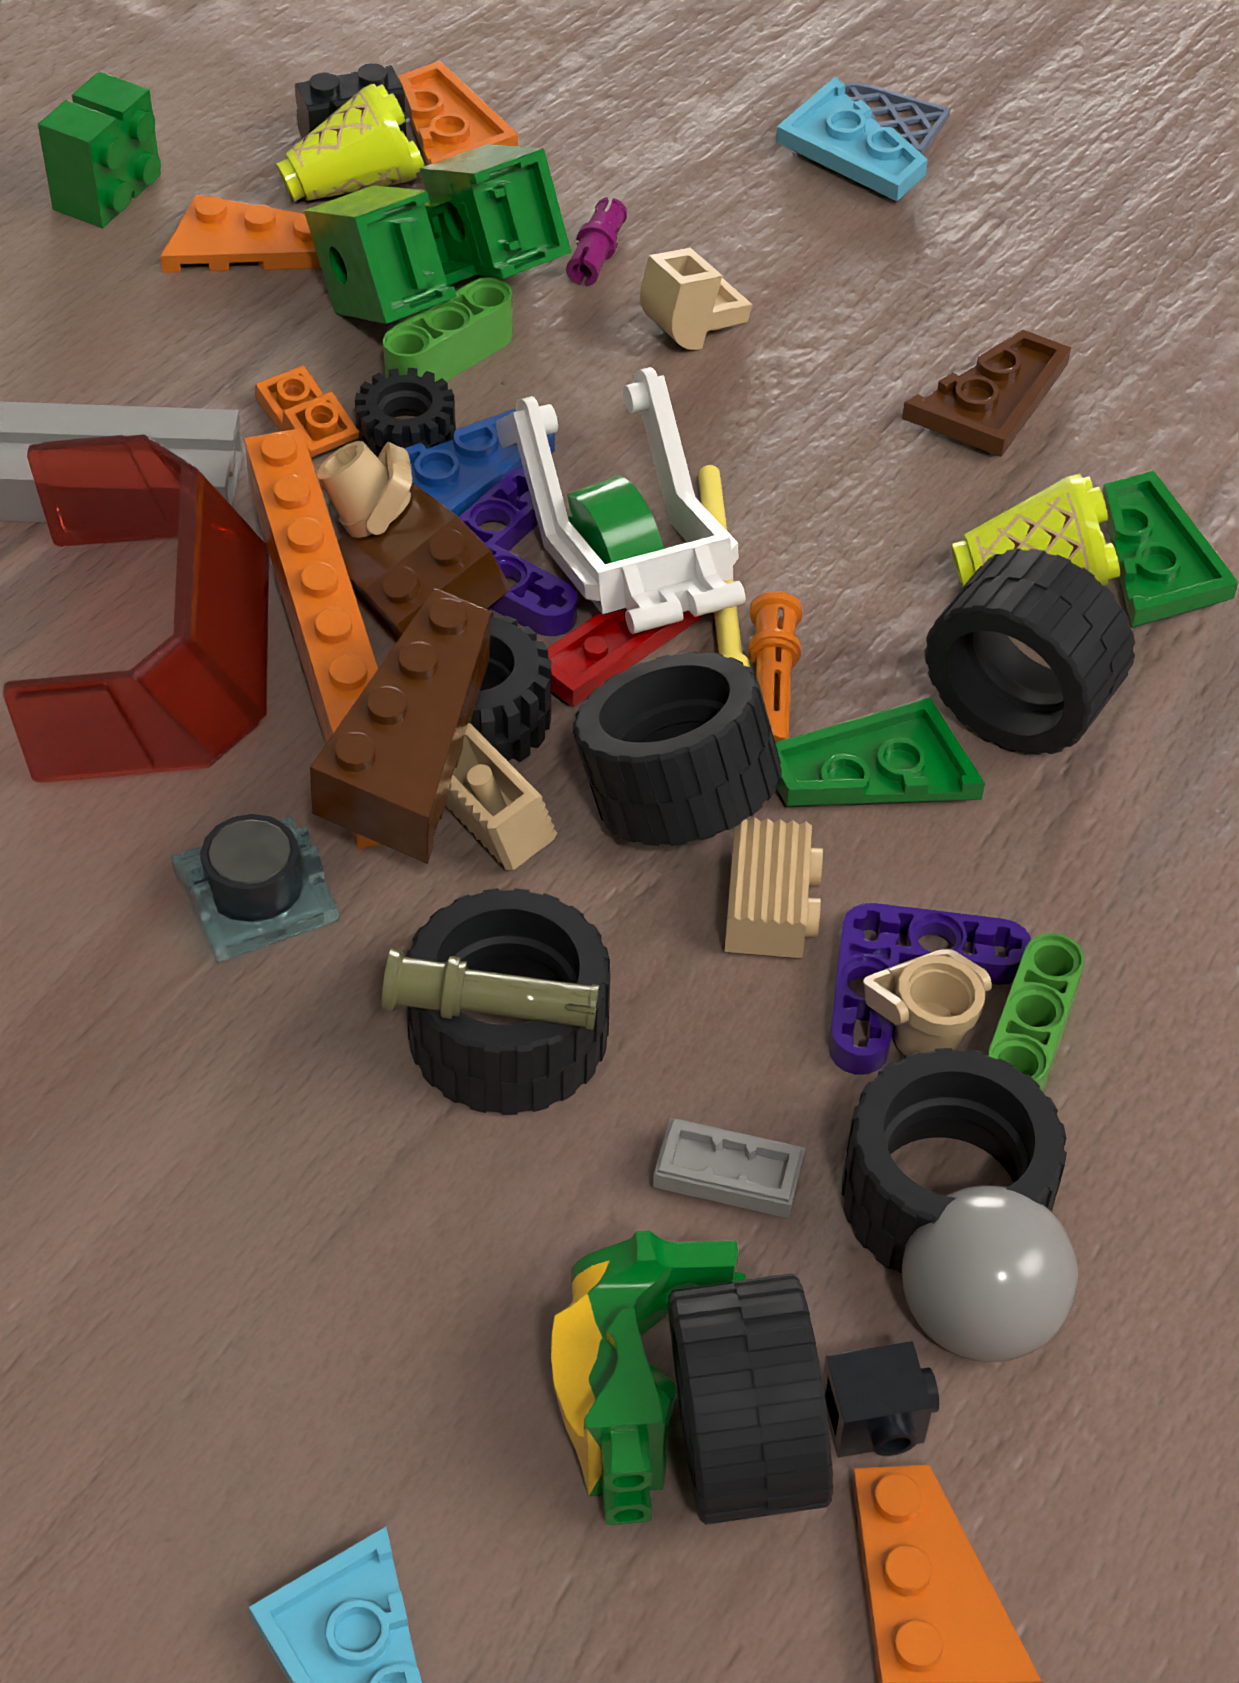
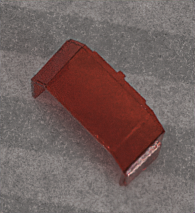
[3,434,269,782]

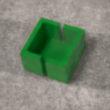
[38,71,161,229]

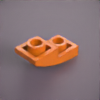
[255,365,359,457]

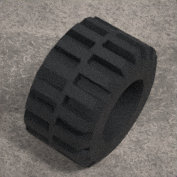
[468,612,551,762]

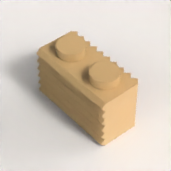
[446,723,557,870]
[724,817,823,958]

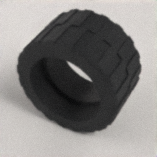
[924,548,1135,755]
[573,652,782,846]
[406,888,611,1115]
[841,1048,1067,1273]
[668,1273,833,1525]

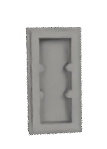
[653,1117,806,1219]

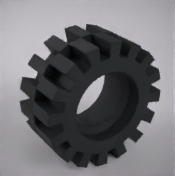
[355,368,456,458]

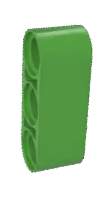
[383,278,513,382]
[988,933,1085,1093]

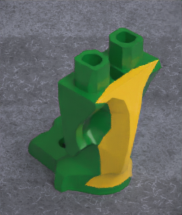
[551,1230,746,1525]

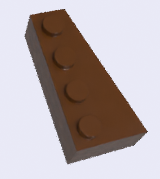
[310,588,491,864]

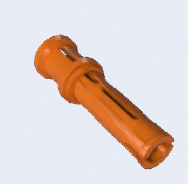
[748,591,803,742]

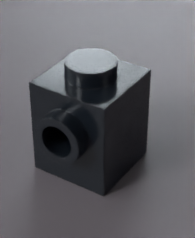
[822,1341,940,1458]

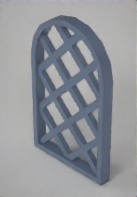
[843,82,951,155]

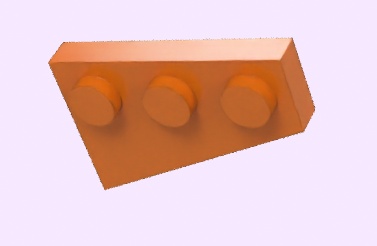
[398,61,519,166]
[160,194,321,273]
[852,1465,1042,1683]

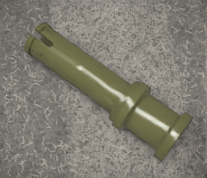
[381,948,599,1030]

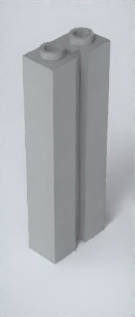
[0,401,244,529]

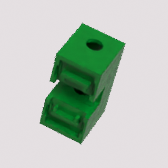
[304,144,572,324]

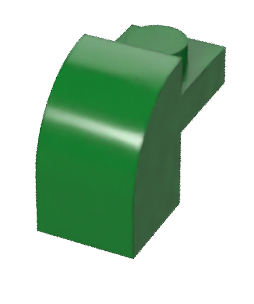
[566,475,664,564]

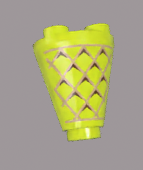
[276,84,425,201]
[951,474,1120,588]

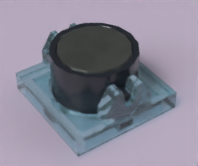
[171,814,339,963]

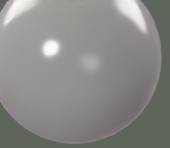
[902,1185,1078,1362]

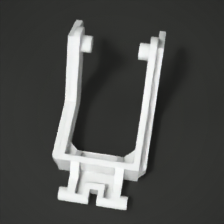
[496,367,746,634]

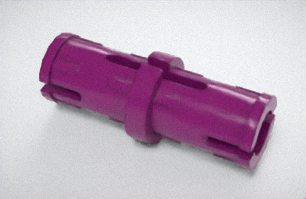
[566,197,627,286]

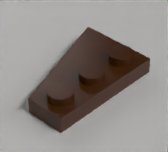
[902,330,1071,457]

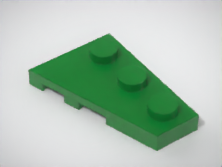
[1102,470,1239,627]
[775,697,985,806]

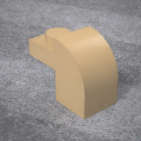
[640,248,753,350]

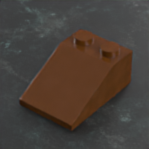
[338,482,512,638]

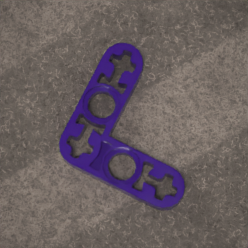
[459,467,577,636]
[829,903,1031,1075]

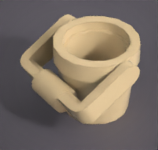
[317,441,412,538]
[864,949,992,1056]

